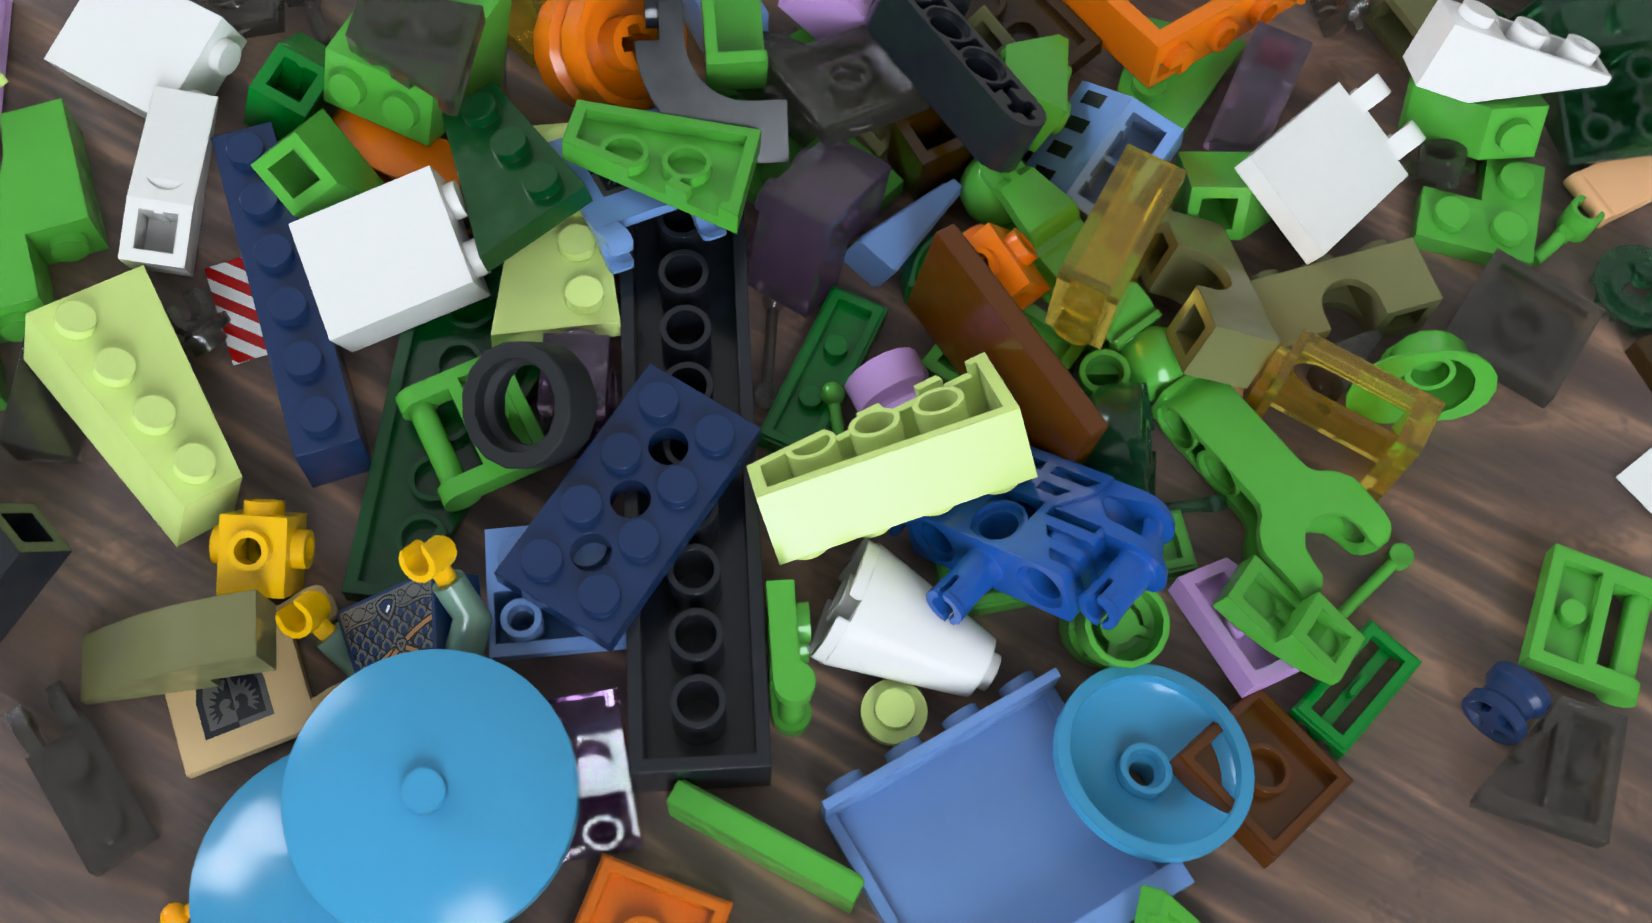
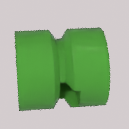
[1059,590,1170,668]

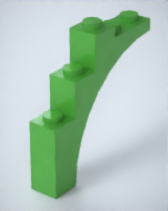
[0,98,109,411]

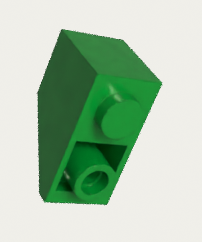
[243,32,329,140]

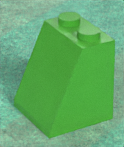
[323,0,512,146]

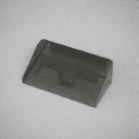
[0,334,87,464]

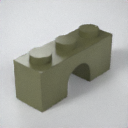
[1132,208,1281,389]
[1249,237,1443,372]

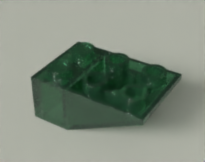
[1509,0,1652,167]

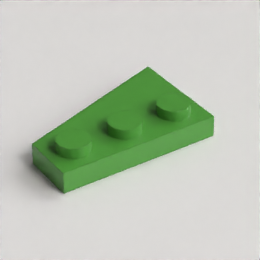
[562,99,762,234]

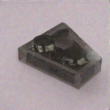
[345,0,486,116]

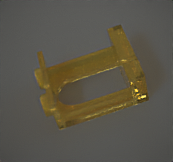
[1246,328,1446,502]

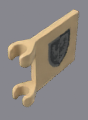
[165,585,342,779]

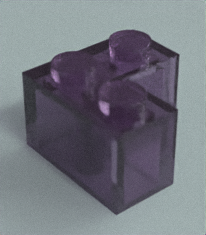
[746,132,892,318]

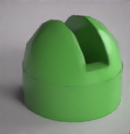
[1078,349,1130,405]

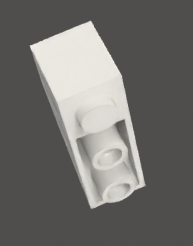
[1403,0,1612,103]
[118,86,219,277]

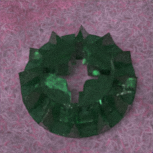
[1588,244,1652,333]

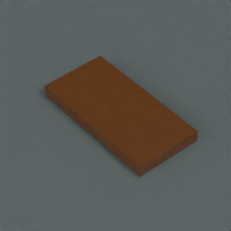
[907,224,1109,465]

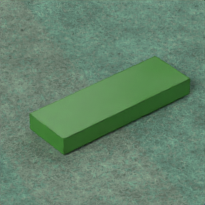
[666,779,865,914]

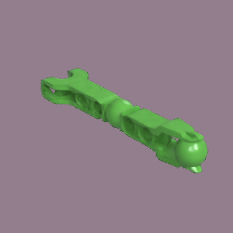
[959,158,1391,600]

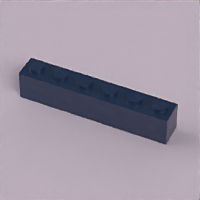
[211,122,372,488]

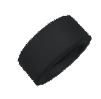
[462,341,596,469]

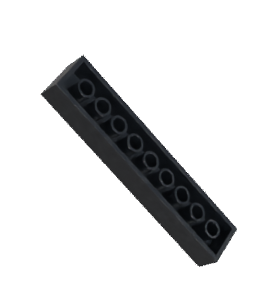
[620,209,772,793]

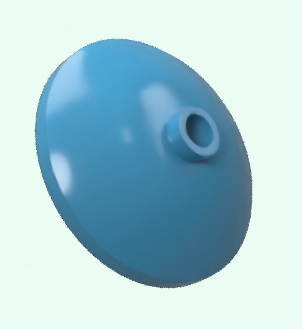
[1053,664,1255,863]

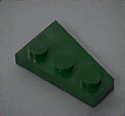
[442,80,593,272]

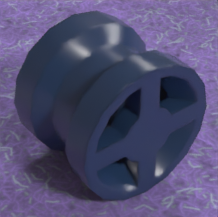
[1461,661,1552,746]

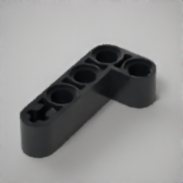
[864,0,1047,173]

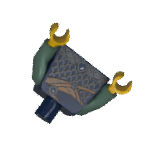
[275,535,493,678]

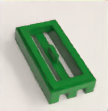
[1287,619,1422,760]

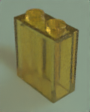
[1044,144,1188,350]

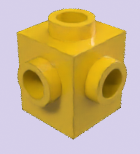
[209,499,315,599]

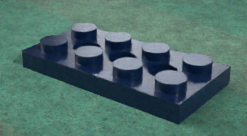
[494,363,761,652]

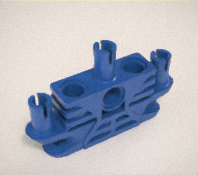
[885,446,1175,630]

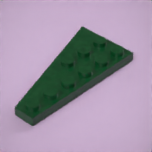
[342,262,568,602]

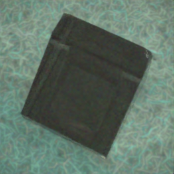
[1306,330,1382,412]

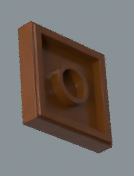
[1169,689,1354,869]

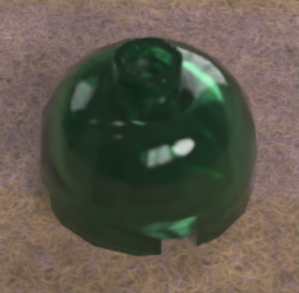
[1083,382,1157,496]

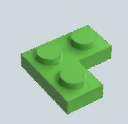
[1409,158,1545,275]

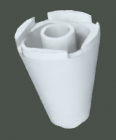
[809,538,1001,697]

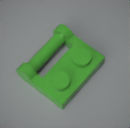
[395,356,547,512]
[1518,543,1652,708]
[765,579,816,737]

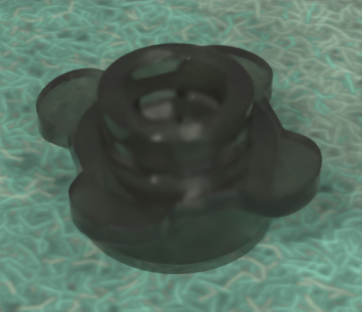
[1405,139,1476,190]

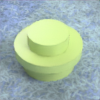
[860,679,928,747]

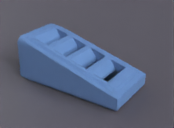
[841,179,962,288]

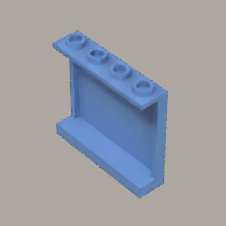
[819,667,1195,923]

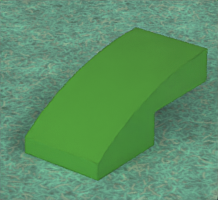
[1212,554,1366,685]

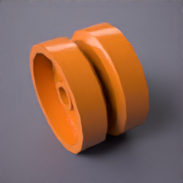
[533,0,687,110]

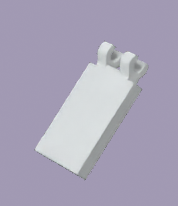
[1234,73,1426,265]

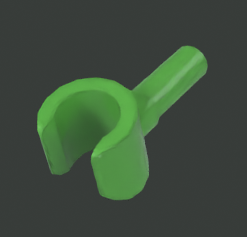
[1533,195,1605,266]

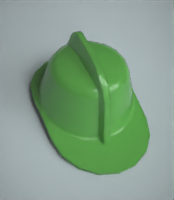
[1345,329,1498,424]

